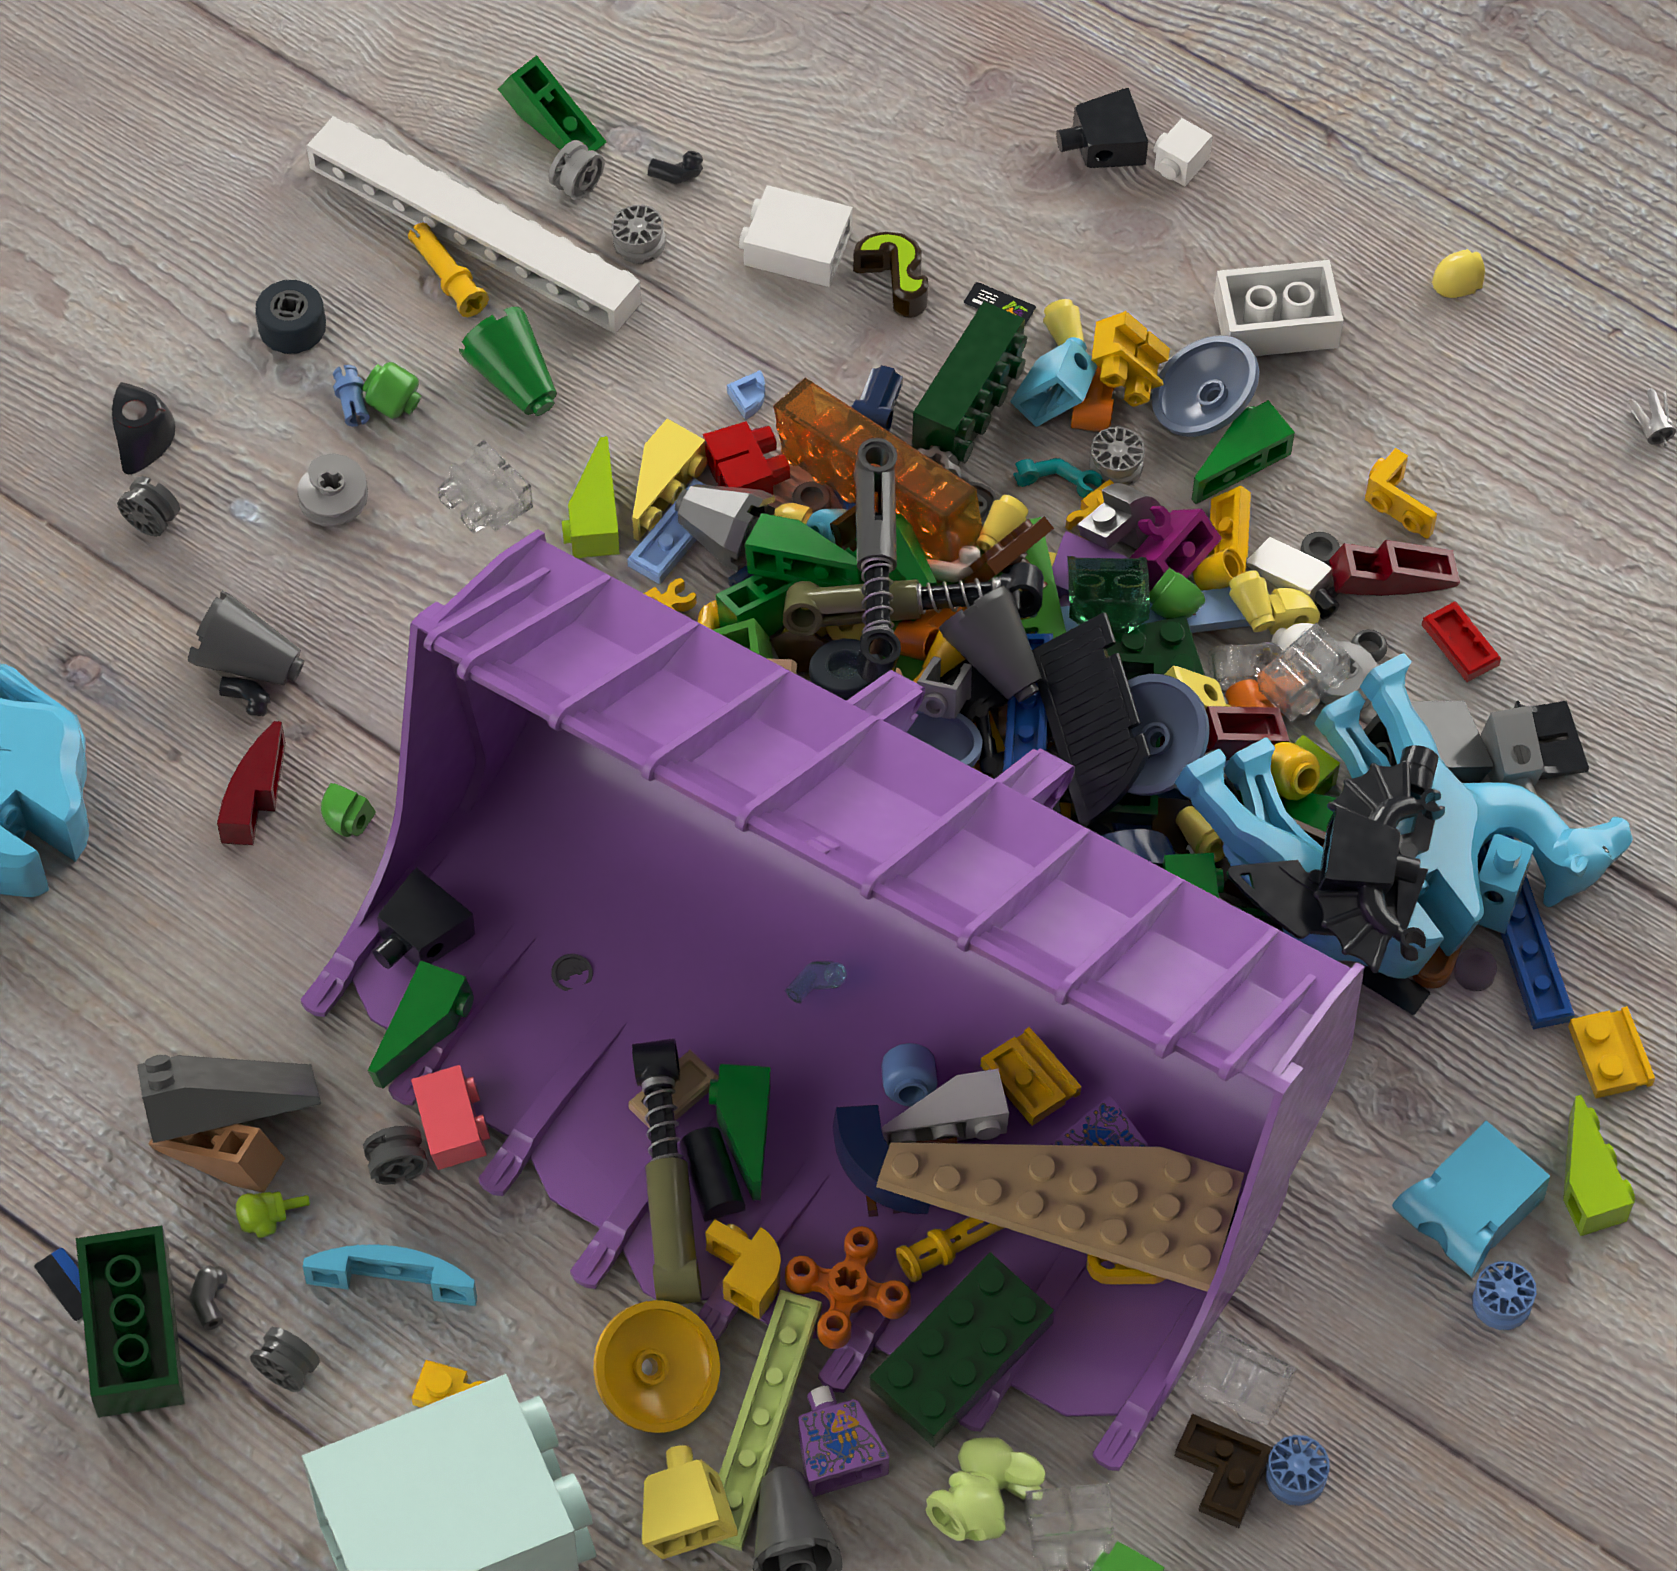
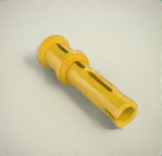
[408,222,489,317]
[896,1217,1004,1283]

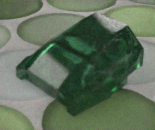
[1067,556,1150,633]

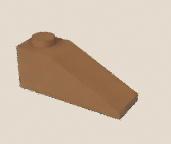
[148,1124,286,1193]

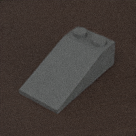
[137,1055,321,1143]

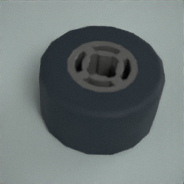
[255,280,326,354]

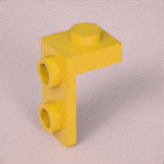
[1365,448,1437,539]

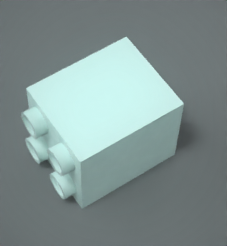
[302,1374,596,1571]

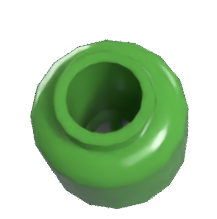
[362,362,422,419]

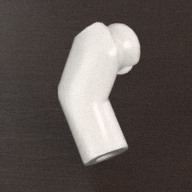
[927,546,980,583]

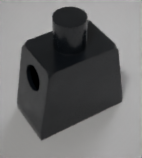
[1056,88,1148,168]
[372,867,475,969]

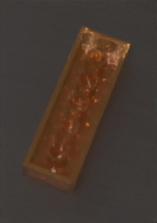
[773,378,982,562]

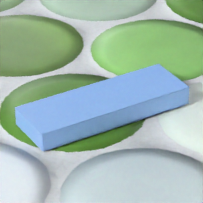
[627,478,705,585]

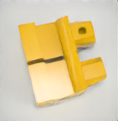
[1091,311,1170,407]

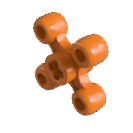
[785,1226,911,1349]

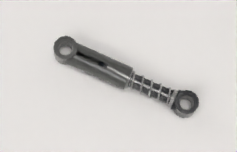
[853,438,901,683]

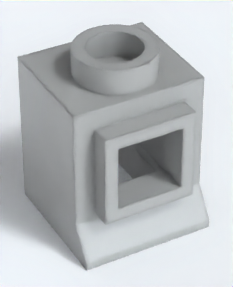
[917,656,972,719]

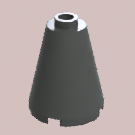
[939,586,1042,703]
[188,590,305,686]
[753,1466,842,1571]

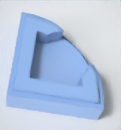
[727,370,765,420]

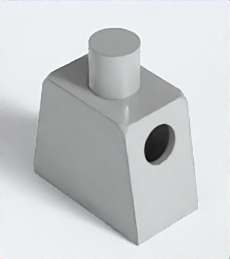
[1480,706,1544,794]

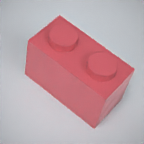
[411,1065,490,1170]

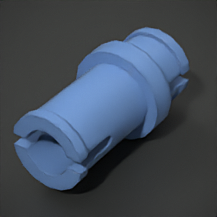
[333,365,370,427]

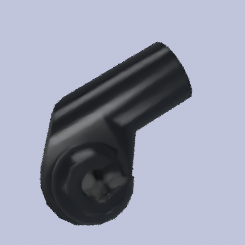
[647,151,703,184]
[219,676,271,716]

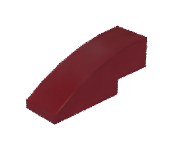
[1329,540,1460,596]
[1160,706,1290,761]
[217,721,286,846]

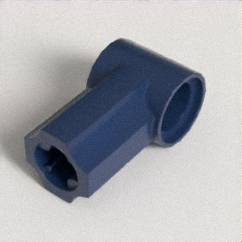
[847,365,903,440]

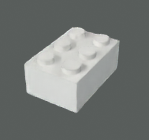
[1214,260,1343,356]

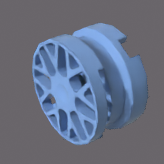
[1472,1261,1537,1330]
[1266,1435,1330,1506]

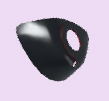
[112,382,175,475]

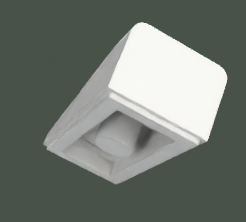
[1246,537,1333,601]

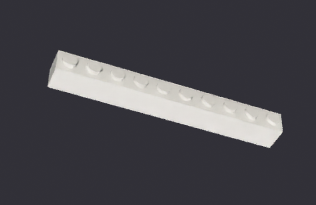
[307,116,641,334]

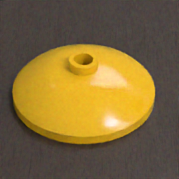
[593,1300,720,1433]

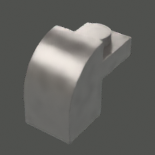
[1078,483,1161,550]

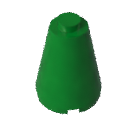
[459,306,557,416]

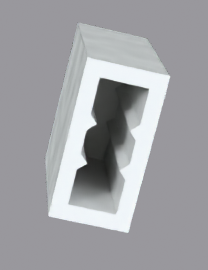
[739,185,853,287]

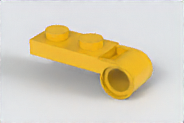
[1193,485,1251,591]

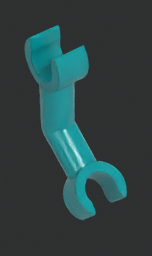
[1013,458,1103,498]

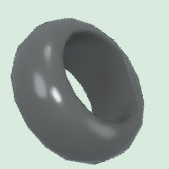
[1351,629,1388,662]

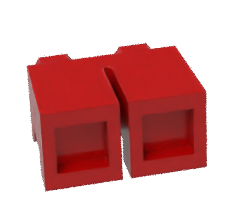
[703,421,790,495]

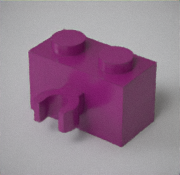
[1129,506,1222,591]

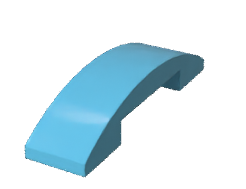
[302,1245,477,1306]

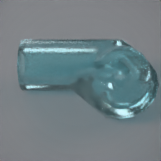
[785,961,847,1003]

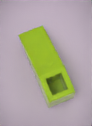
[1563,1094,1635,1237]

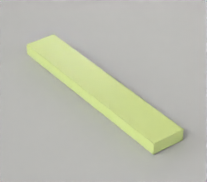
[715,1290,822,1551]

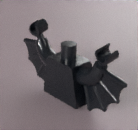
[1313,760,1445,973]

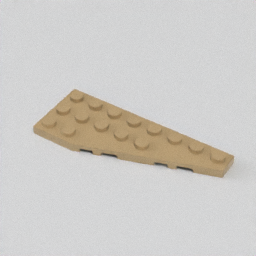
[876,1142,1244,1292]

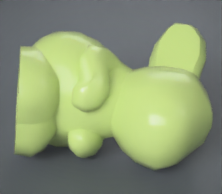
[925,1437,1045,1541]

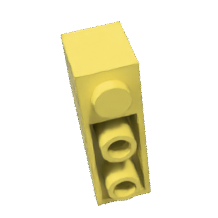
[632,419,707,541]

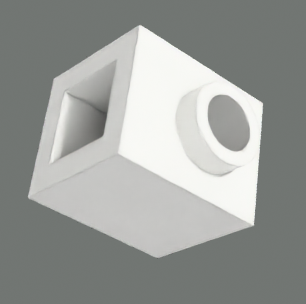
[1154,118,1213,187]

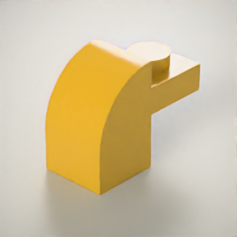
[705,1219,781,1320]

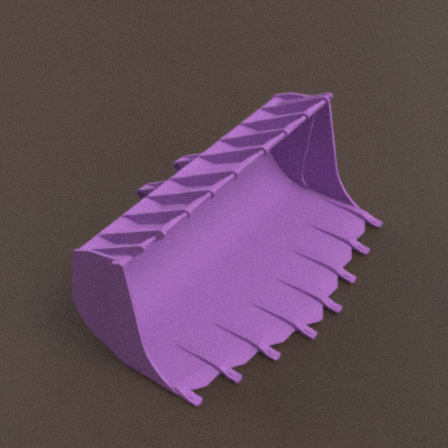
[300,529,1364,1471]

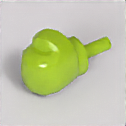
[235,1191,310,1238]

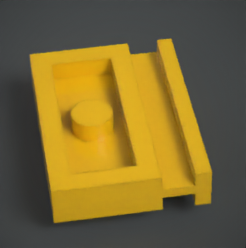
[1568,1006,1655,1099]
[980,1027,1082,1126]

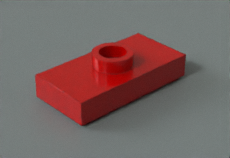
[1422,601,1501,682]

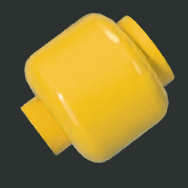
[1271,742,1320,801]

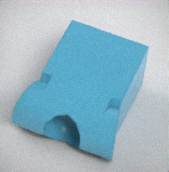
[1392,1120,1550,1278]

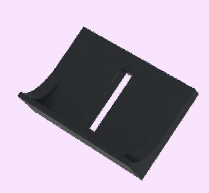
[1514,700,1589,780]

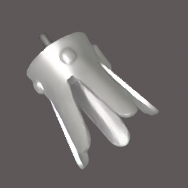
[1629,388,1677,446]

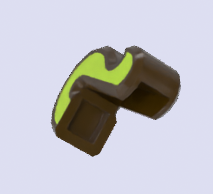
[853,231,928,318]

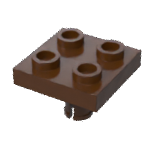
[963,516,1054,591]

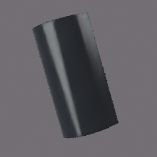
[680,1127,746,1222]

